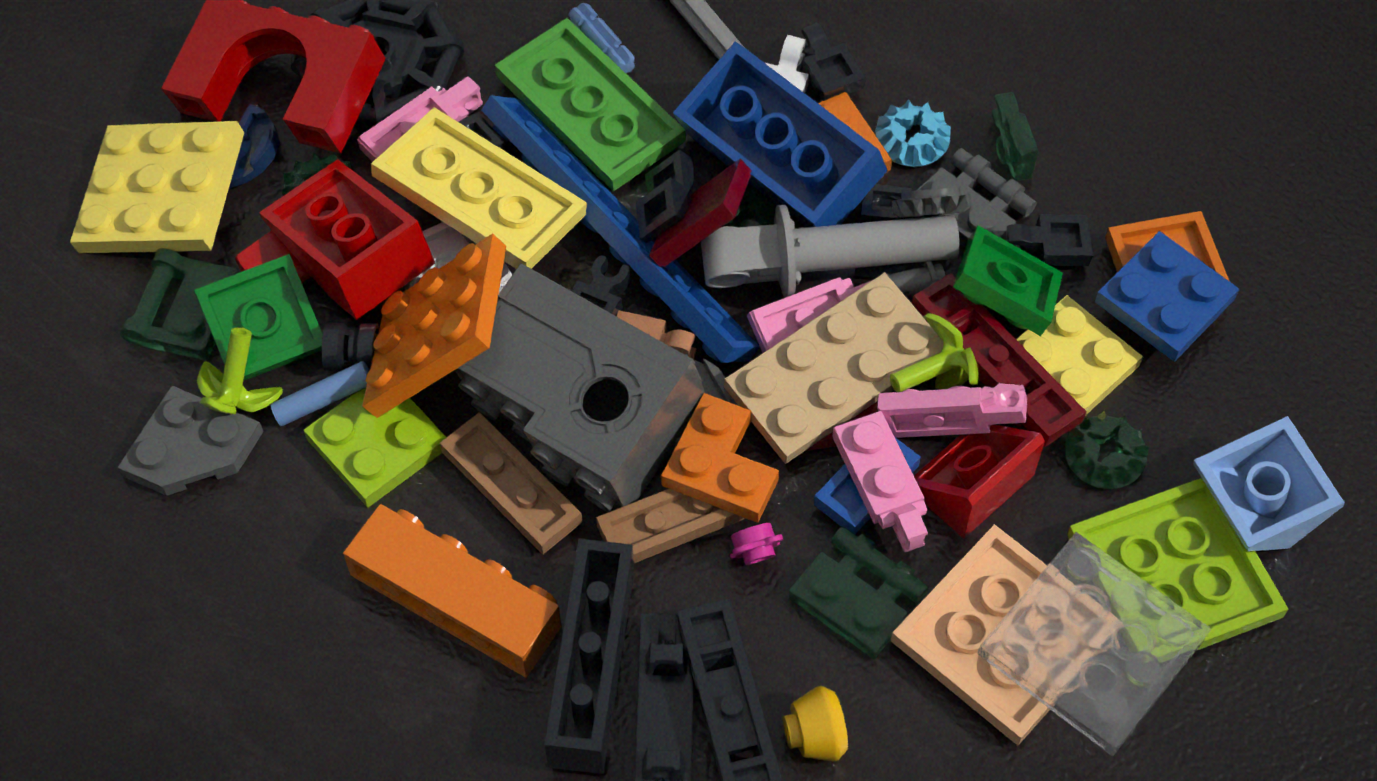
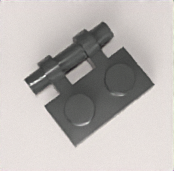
[918,148,1037,248]

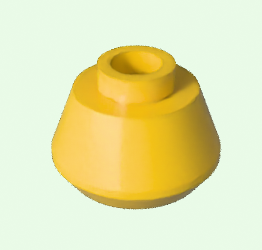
[783,686,848,761]

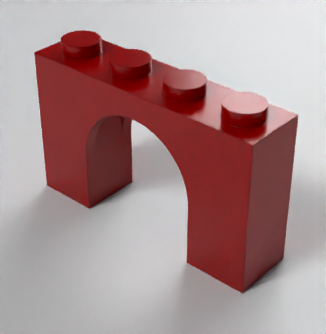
[161,0,386,154]

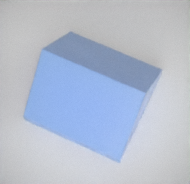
[1193,416,1344,552]

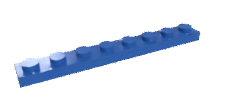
[481,95,760,363]

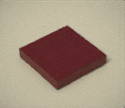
[649,158,751,268]

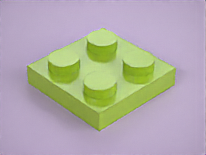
[303,388,447,508]

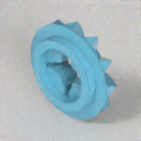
[875,99,951,167]

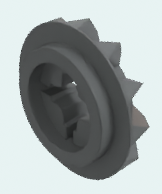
[891,187,971,218]

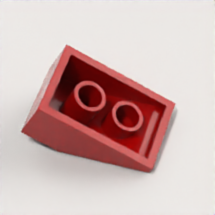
[259,159,435,320]

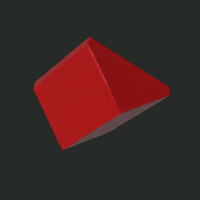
[914,424,1045,539]

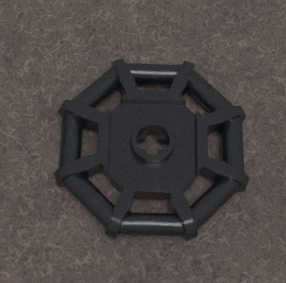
[291,0,464,124]

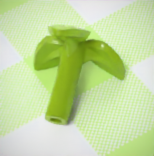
[890,313,978,392]
[197,327,283,414]

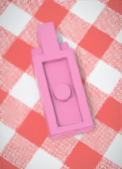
[357,76,483,162]
[747,277,872,353]
[877,383,1027,438]
[832,411,928,552]

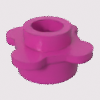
[729,523,784,565]

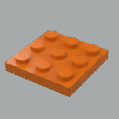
[362,233,506,418]

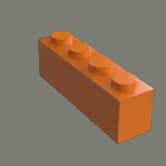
[343,504,562,678]

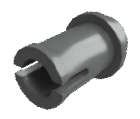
[887,261,945,300]

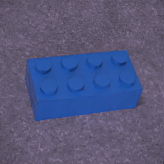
[673,41,888,228]

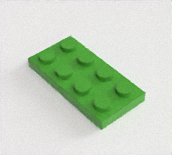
[495,18,686,192]

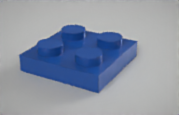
[1095,231,1239,362]

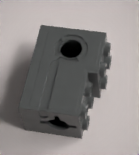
[455,263,705,512]

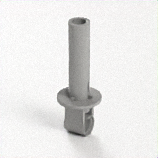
[701,205,959,298]

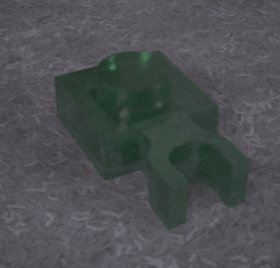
[991,92,1039,181]

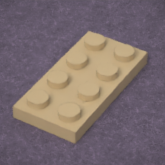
[724,272,944,464]

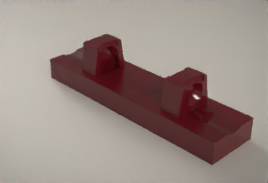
[911,273,1087,447]

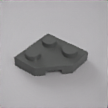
[118,386,263,496]

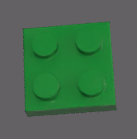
[953,225,1063,336]
[194,254,323,381]

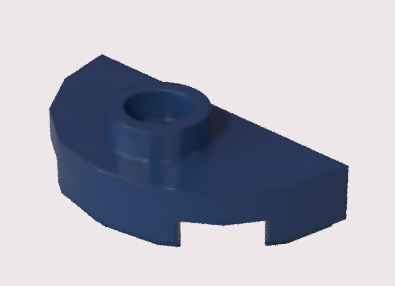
[229,104,279,188]

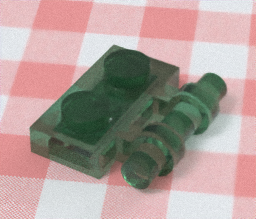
[789,526,929,660]

